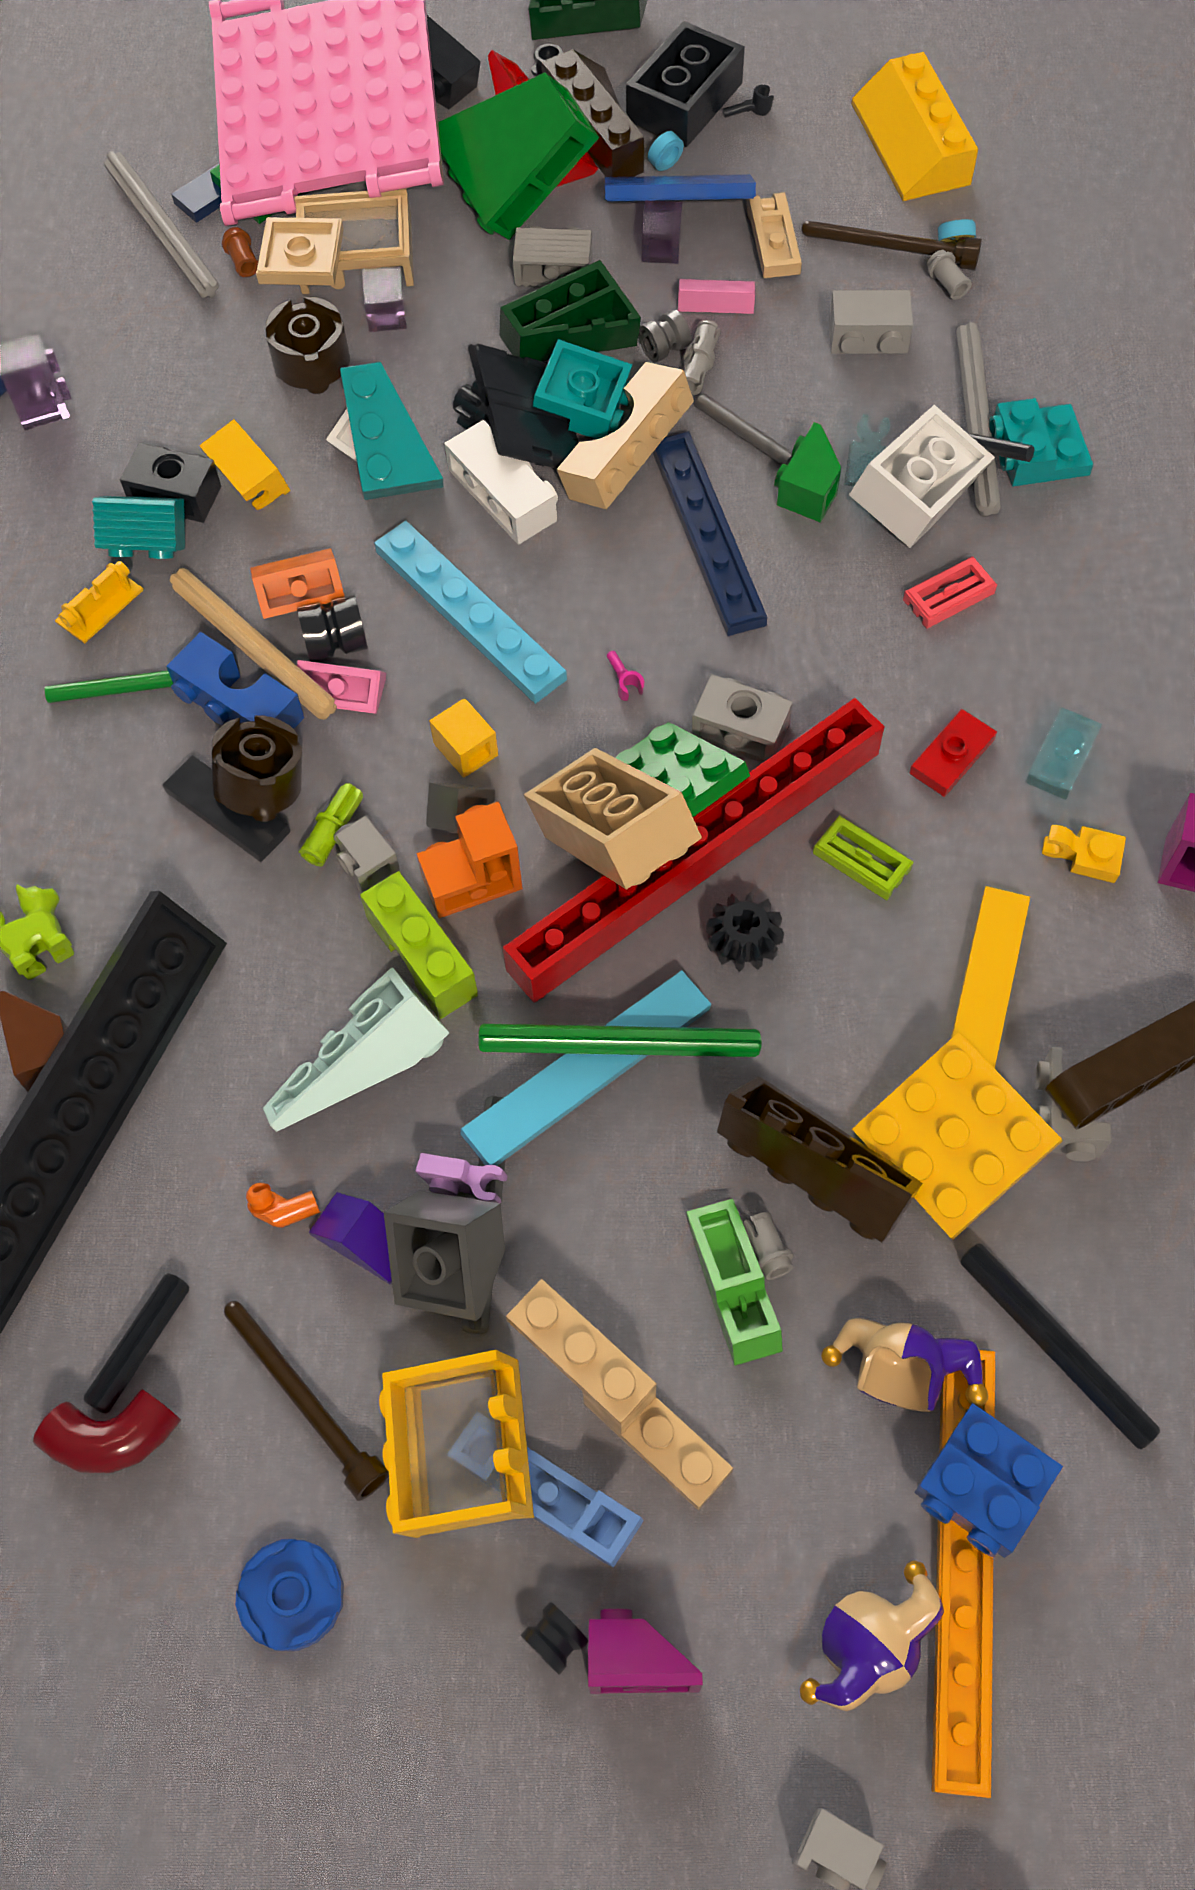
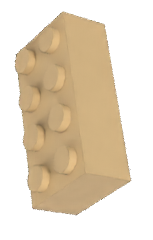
[524,748,702,890]

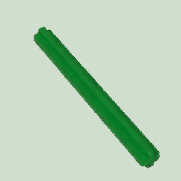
[478,1023,762,1057]

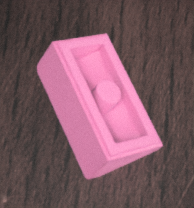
[678,279,755,314]
[297,660,386,714]

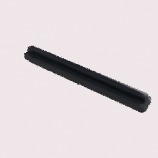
[960,1243,1160,1449]

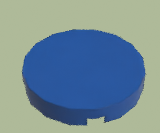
[235,1539,344,1651]

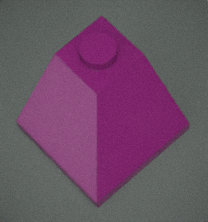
[588,1609,703,1694]

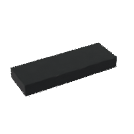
[162,755,291,862]

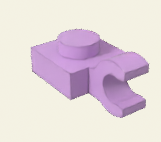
[416,1153,508,1203]

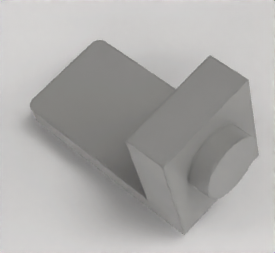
[1035,1047,1111,1161]

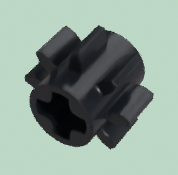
[453,380,490,430]

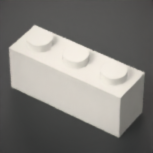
[444,420,558,545]

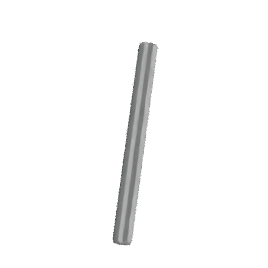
[104,151,219,298]
[956,322,1001,517]

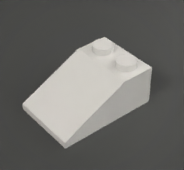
[849,405,995,548]

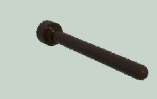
[801,221,982,270]
[224,1301,389,1501]

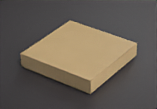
[256,217,344,286]

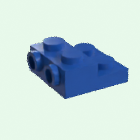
[914,1403,1063,1558]

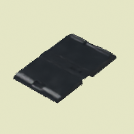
[468,344,579,469]

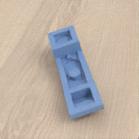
[448,1412,644,1568]

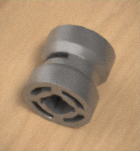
[638,309,691,362]

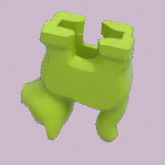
[0,884,74,980]

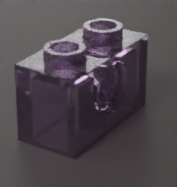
[0,333,72,430]

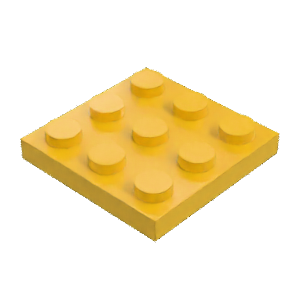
[852,1032,1063,1240]

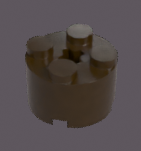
[265,297,350,394]
[212,715,302,822]

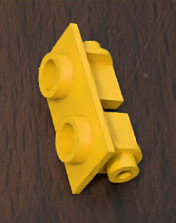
[55,561,143,644]

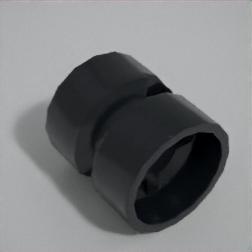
[297,595,368,662]

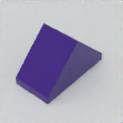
[309,1192,392,1285]

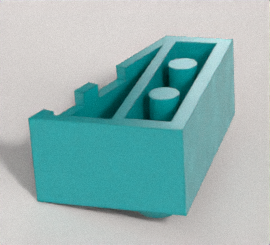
[340,362,444,500]

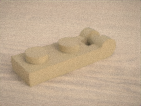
[747,192,802,278]

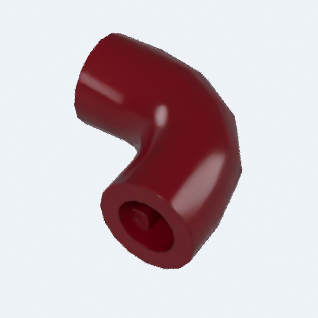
[33,1389,181,1473]

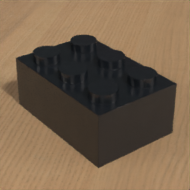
[626,21,745,147]

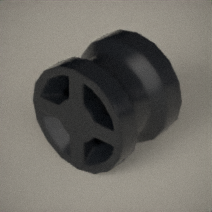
[521,1602,588,1675]

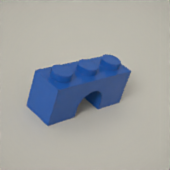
[166,632,304,729]

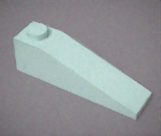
[263,967,450,1132]

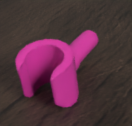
[607,651,645,701]

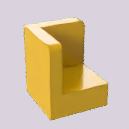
[429,699,498,778]

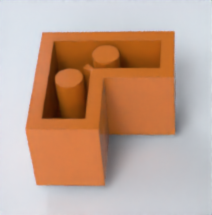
[416,801,523,919]

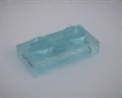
[1025,707,1102,800]

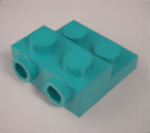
[533,339,633,439]
[989,398,1093,487]

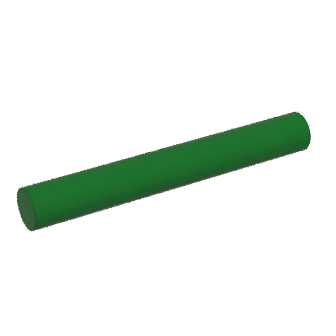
[45,670,173,703]

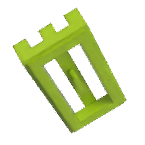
[813,815,914,901]

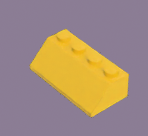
[851,52,978,201]

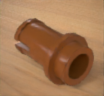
[222,227,258,277]

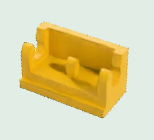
[199,419,291,510]

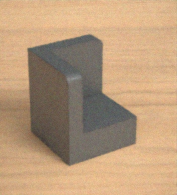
[426,783,495,833]

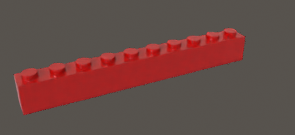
[503,698,885,1003]

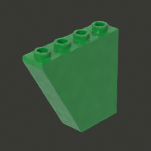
[438,72,599,240]

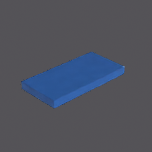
[605,174,756,201]

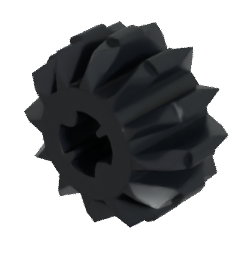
[706,891,784,972]

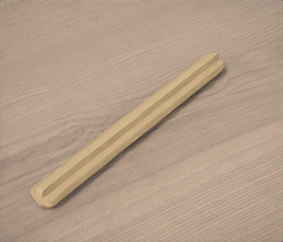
[170,568,337,720]

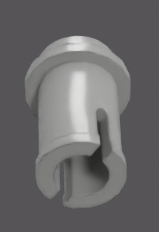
[927,250,972,300]
[743,1212,794,1280]

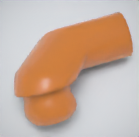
[246,1183,320,1228]

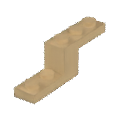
[506,1279,733,1511]

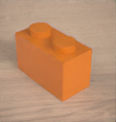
[250,548,345,619]

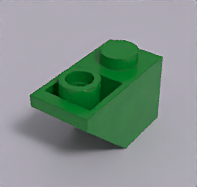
[774,422,841,523]

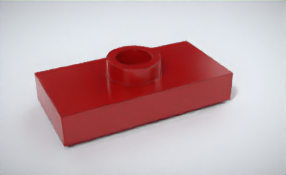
[909,709,997,797]

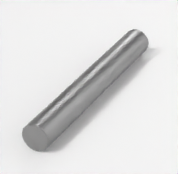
[696,393,792,465]

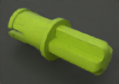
[298,783,363,867]

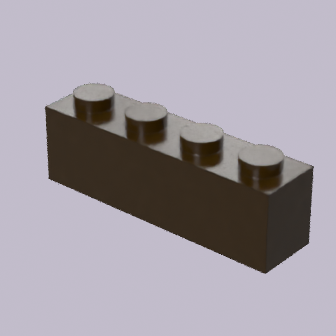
[542,49,644,177]
[717,1076,923,1243]

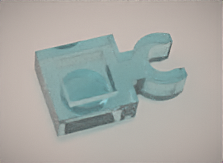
[844,414,890,486]

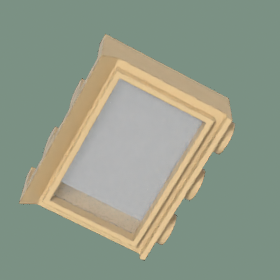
[295,188,414,294]

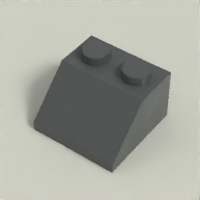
[384,1190,505,1321]

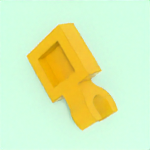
[1042,825,1126,883]

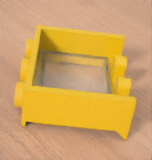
[379,1350,534,1538]

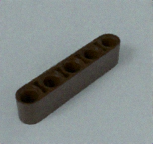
[1045,1001,1195,1130]

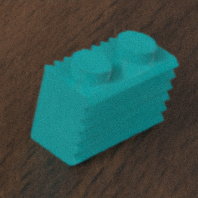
[92,496,185,559]

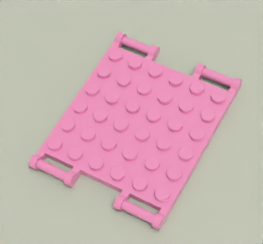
[209,0,444,226]

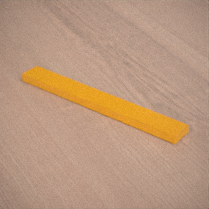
[932,1350,995,1798]

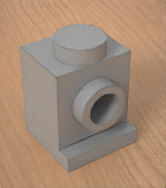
[334,816,400,894]
[792,1808,887,1890]

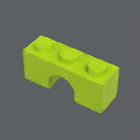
[360,871,478,1019]

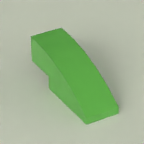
[686,1198,783,1366]

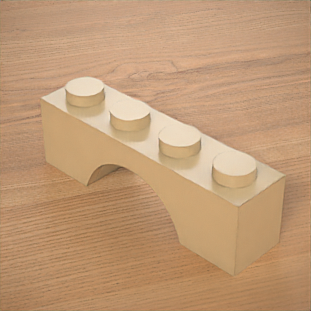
[557,362,694,510]

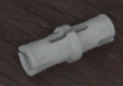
[683,320,721,395]

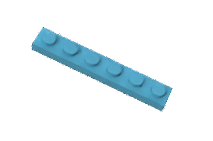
[374,520,567,704]

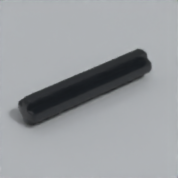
[83,1273,189,1414]

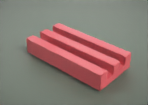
[903,556,997,629]

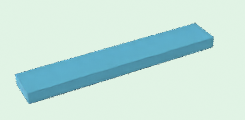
[460,970,712,1166]

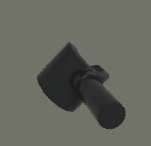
[723,84,774,118]

